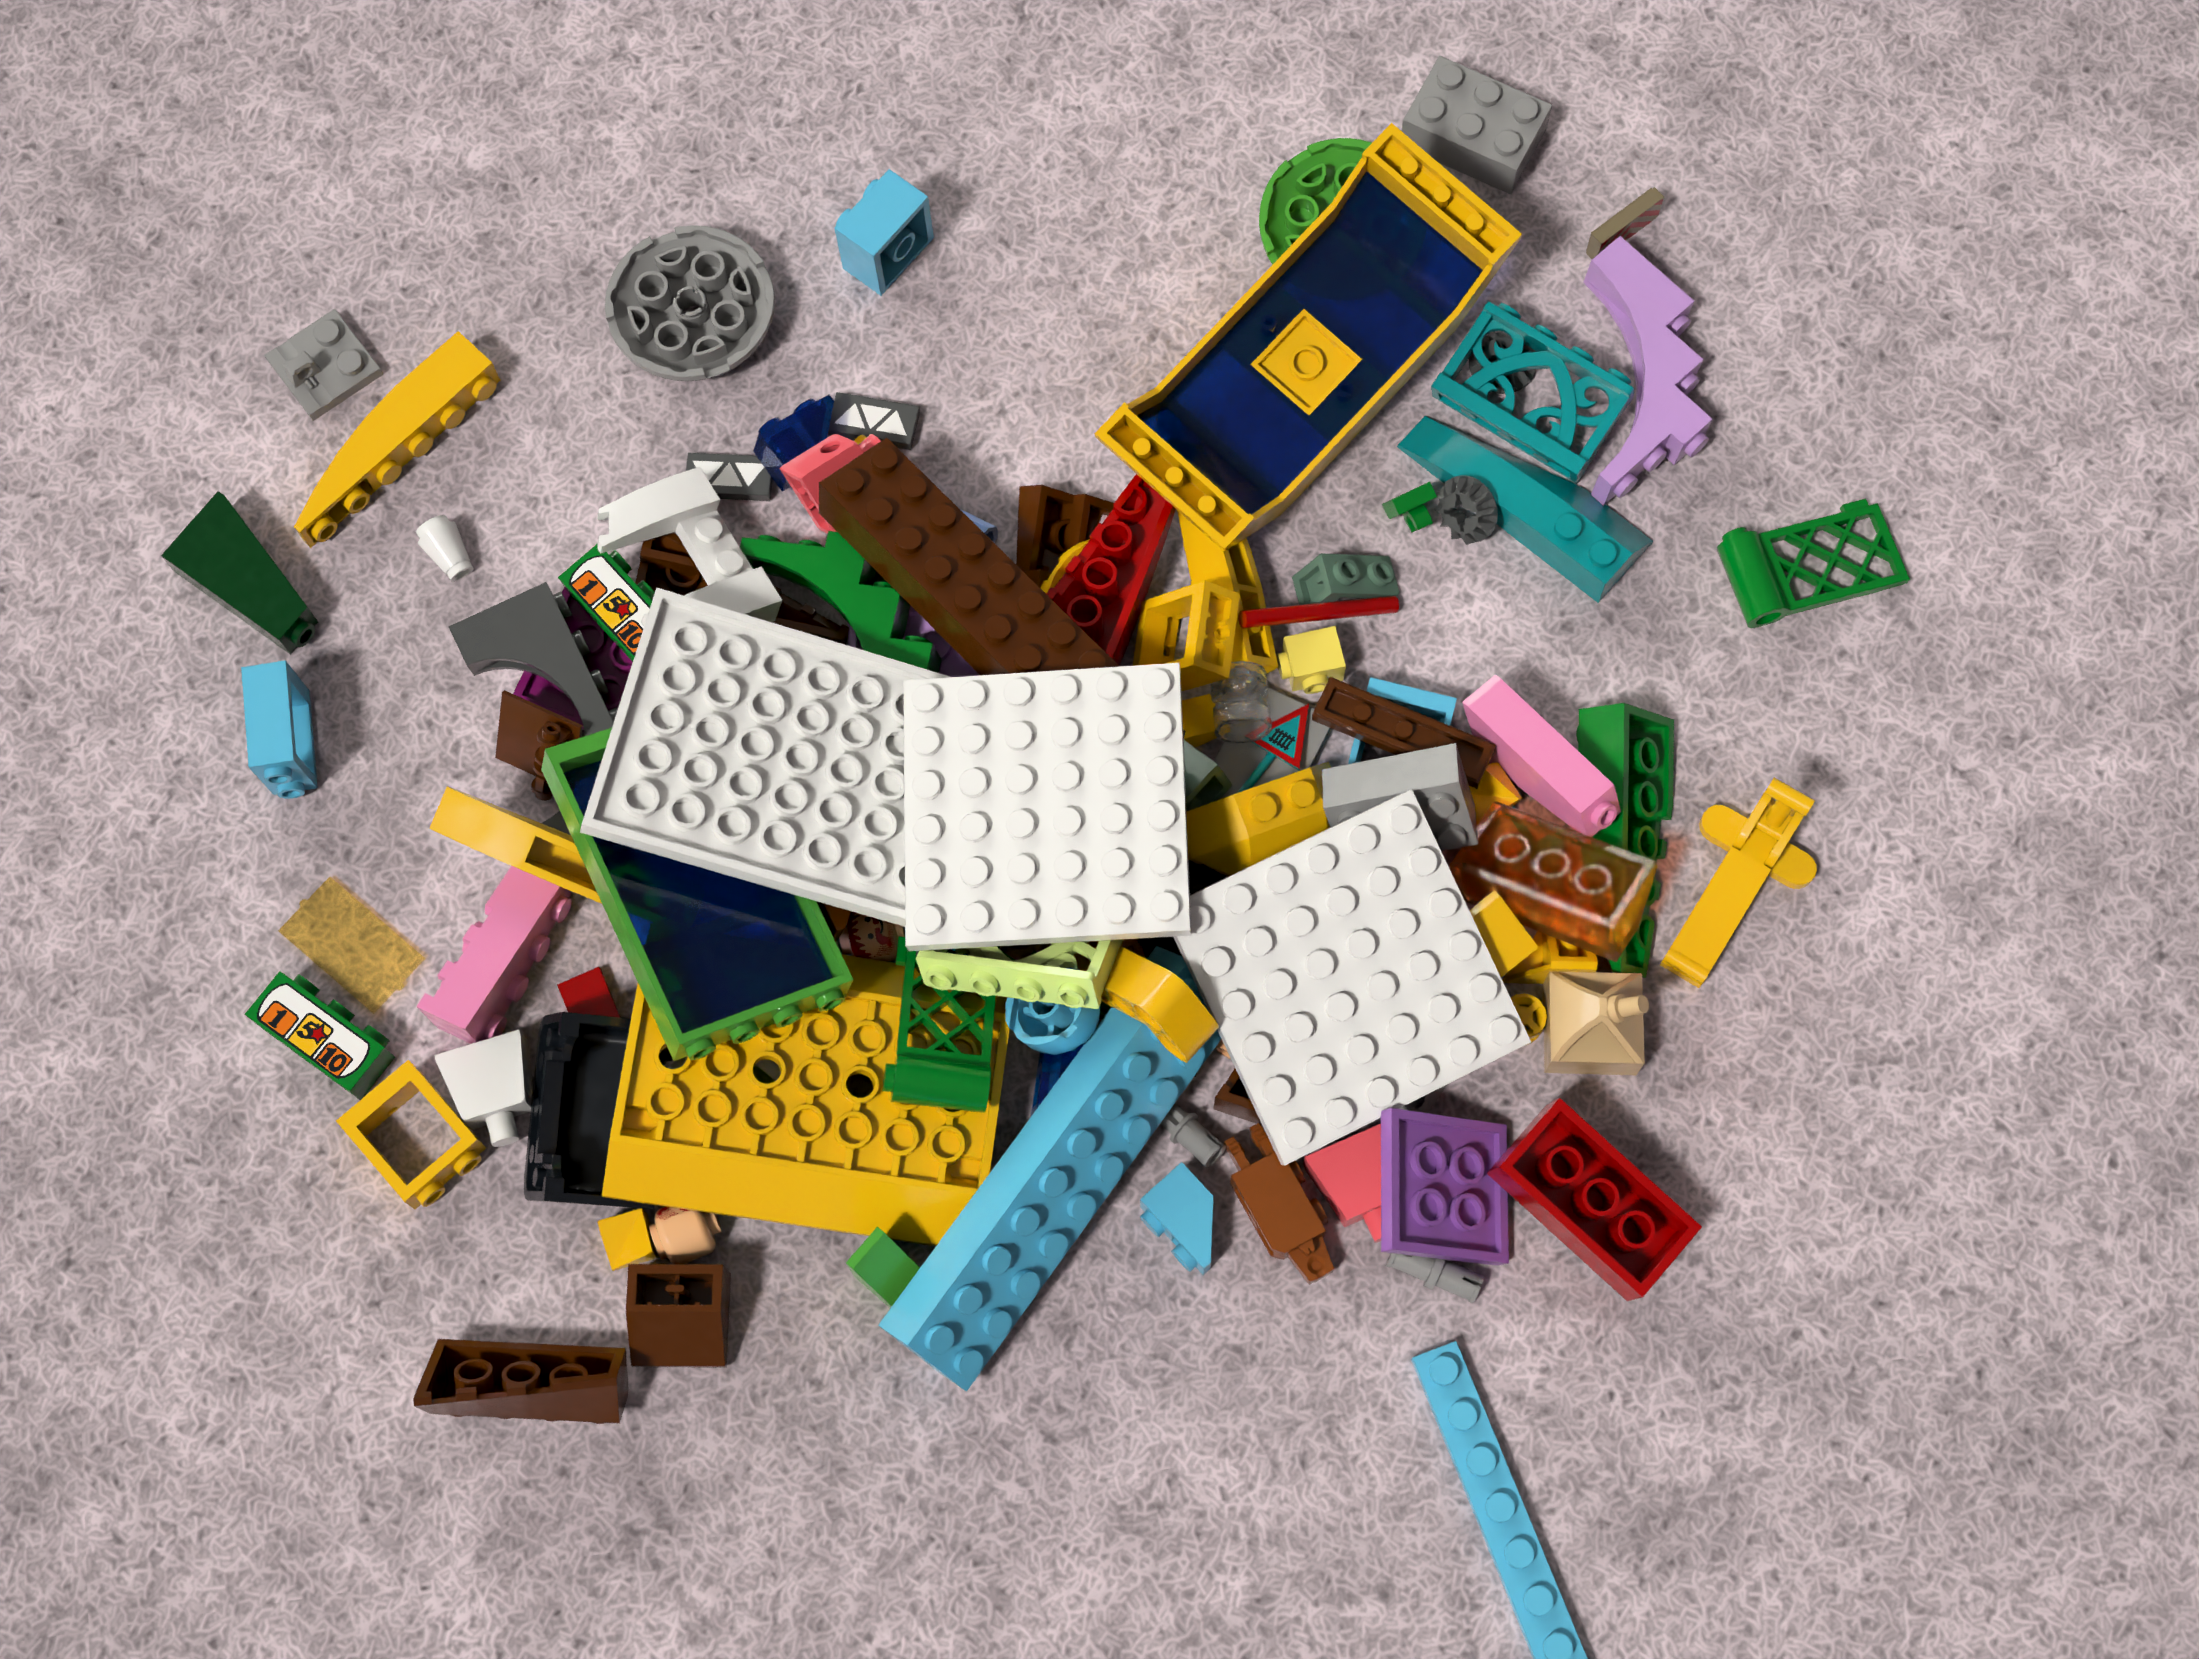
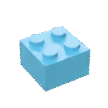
[834,169,934,296]

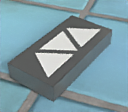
[827,392,920,450]
[686,453,774,501]

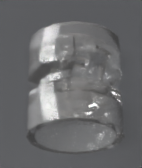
[1210,661,1272,744]

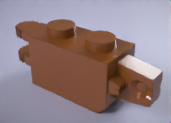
[1224,1123,1334,1285]

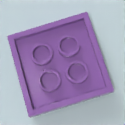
[1381,1108,1509,1266]

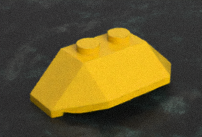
[1186,761,1331,877]

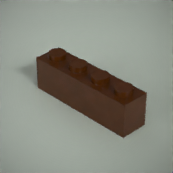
[413,1339,629,1424]

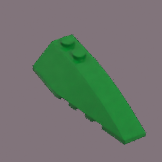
[1576,703,1674,978]

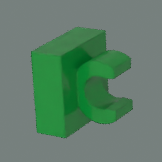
[1382,481,1437,532]

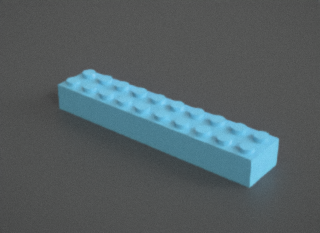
[878,946,1221,1392]

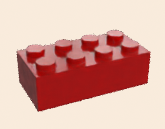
[1487,1098,1702,1301]

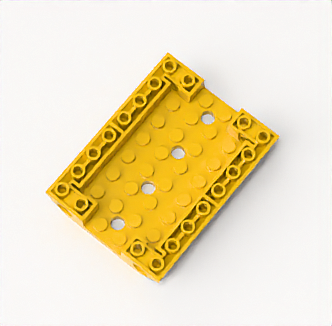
[602,924,1010,1246]

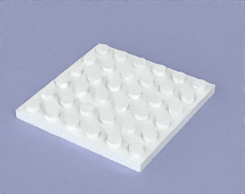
[904,663,1191,951]
[1173,789,1531,1166]

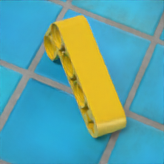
[1073,941,1219,1063]

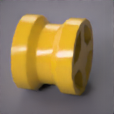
[1510,993,1547,1045]

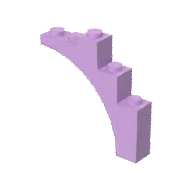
[1583,236,1713,506]

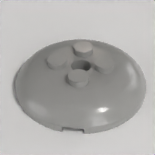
[605,225,775,381]

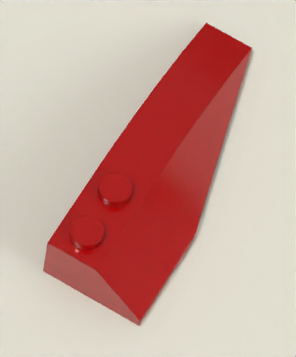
[1046,474,1176,666]

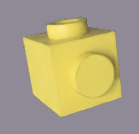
[1276,626,1346,694]

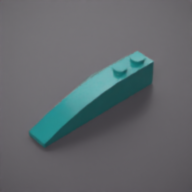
[1397,416,1653,603]

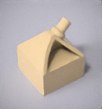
[1543,971,1649,1075]

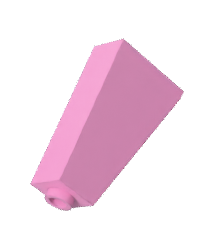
[1462,675,1621,840]

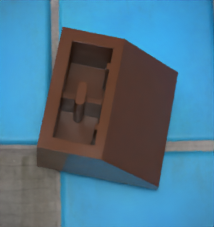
[626,1264,731,1368]

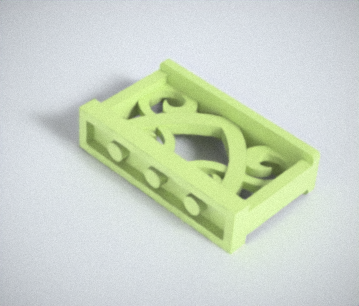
[916,939,1123,1009]

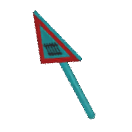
[1237,704,1309,793]

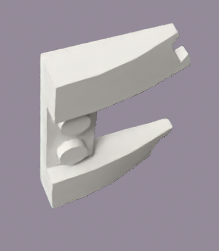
[597,467,782,626]

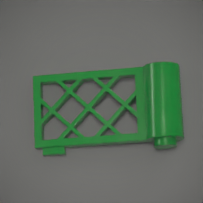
[1717,499,1910,628]
[882,936,1000,1113]

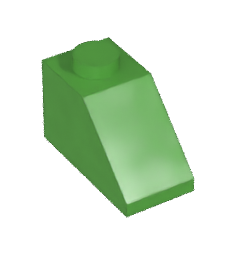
[846,1227,920,1308]

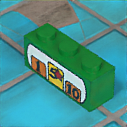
[558,544,655,662]
[244,971,395,1100]

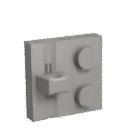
[264,309,384,421]

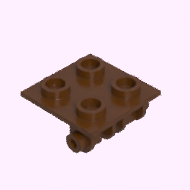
[495,690,583,801]

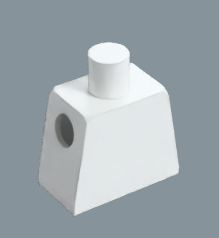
[434,1029,533,1147]

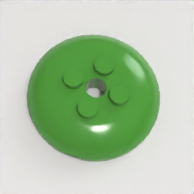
[1259,138,1427,301]

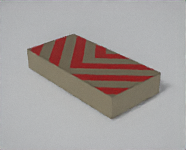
[1586,187,1664,259]

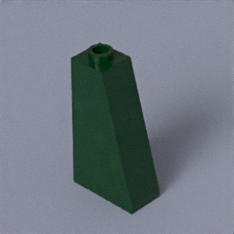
[161,491,318,655]

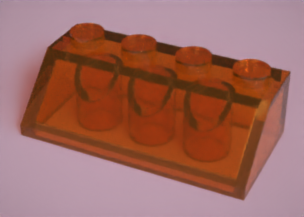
[1449,801,1657,962]

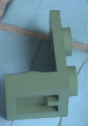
[1292,553,1400,605]

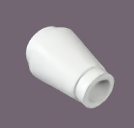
[416,515,474,582]

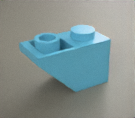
[1140,1162,1214,1275]

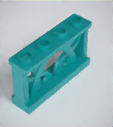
[1431,302,1634,484]

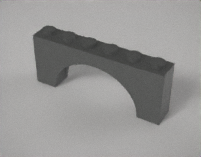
[448,582,620,850]

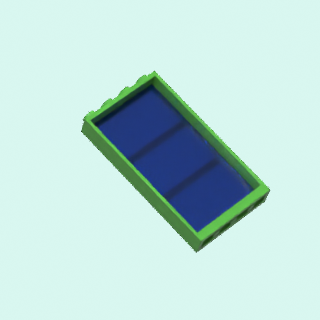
[541,728,854,1061]

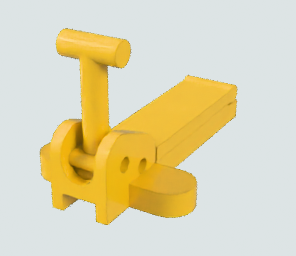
[1660,777,1817,988]

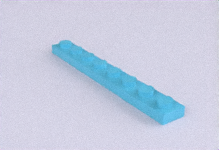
[1411,1341,1588,1659]

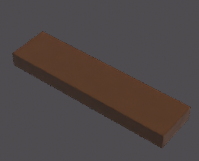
[1312,677,1496,789]

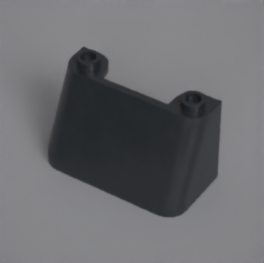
[524,1012,673,1209]

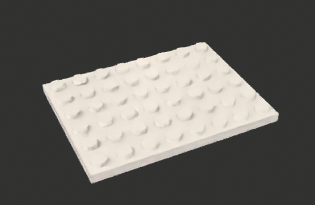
[580,587,950,927]

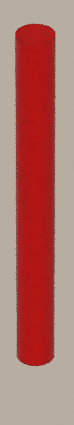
[1238,596,1399,628]

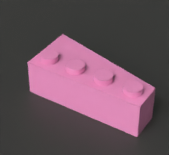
[416,866,572,1044]

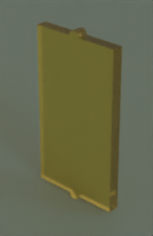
[278,877,425,1014]

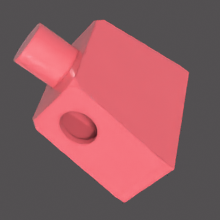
[779,434,881,534]
[1303,1124,1381,1243]

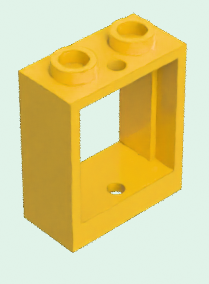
[1133,580,1240,691]
[336,1060,486,1209]

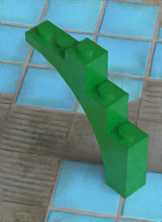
[740,531,942,673]

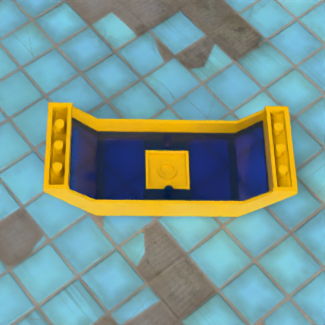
[1094,123,1522,552]

